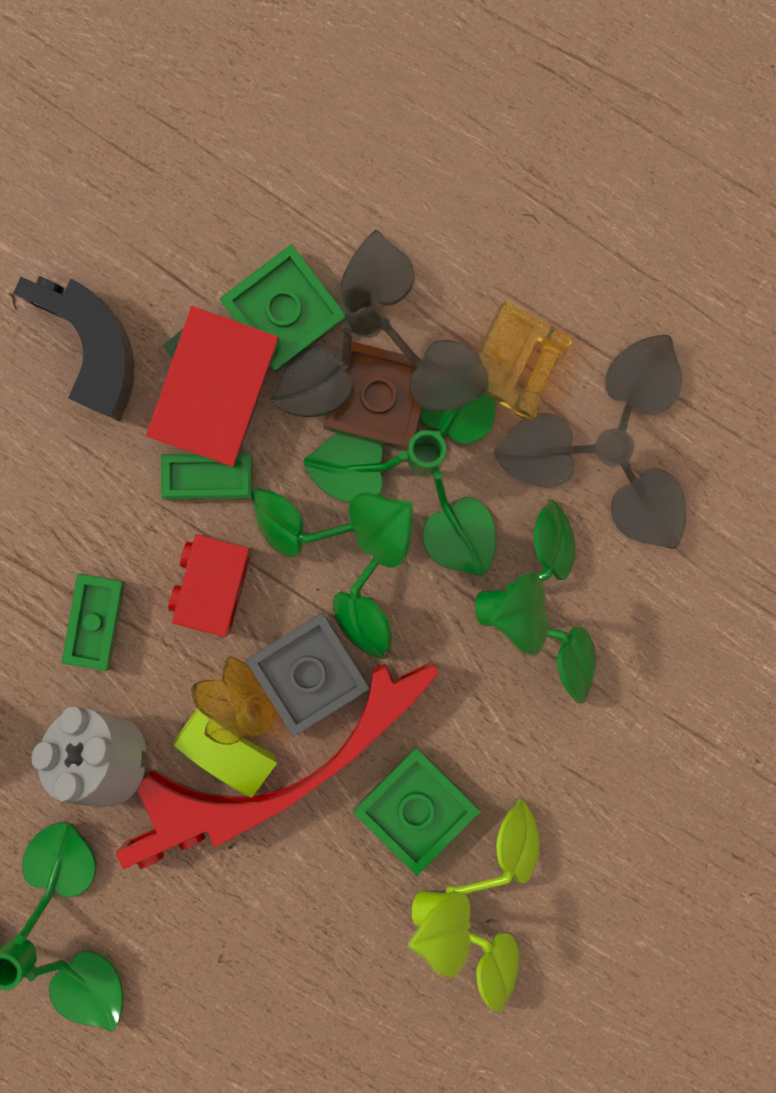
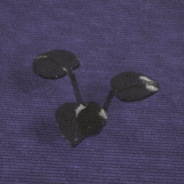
[270,230,489,417]
[494,335,686,549]

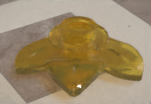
[191,656,275,745]

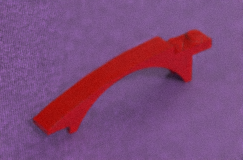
[116,661,439,869]

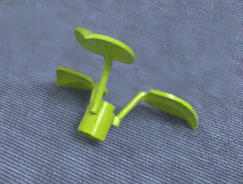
[408,799,540,1013]

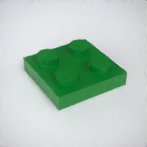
[219,244,347,373]
[353,745,480,876]

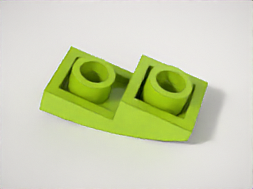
[173,707,277,798]

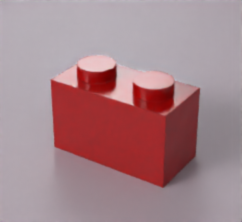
[168,534,253,637]

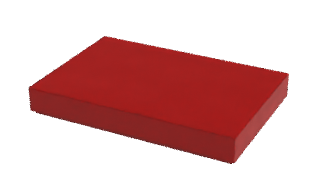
[146,306,280,467]

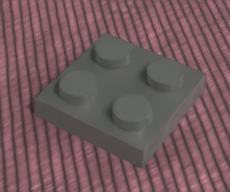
[245,612,370,737]

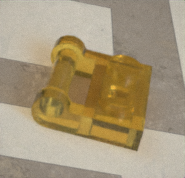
[463,300,571,421]

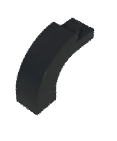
[13,276,134,422]

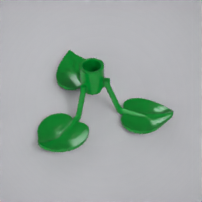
[303,365,496,576]
[252,488,413,659]
[475,499,596,704]
[0,821,123,1032]

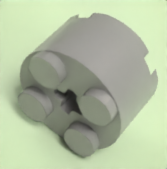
[31,707,146,808]

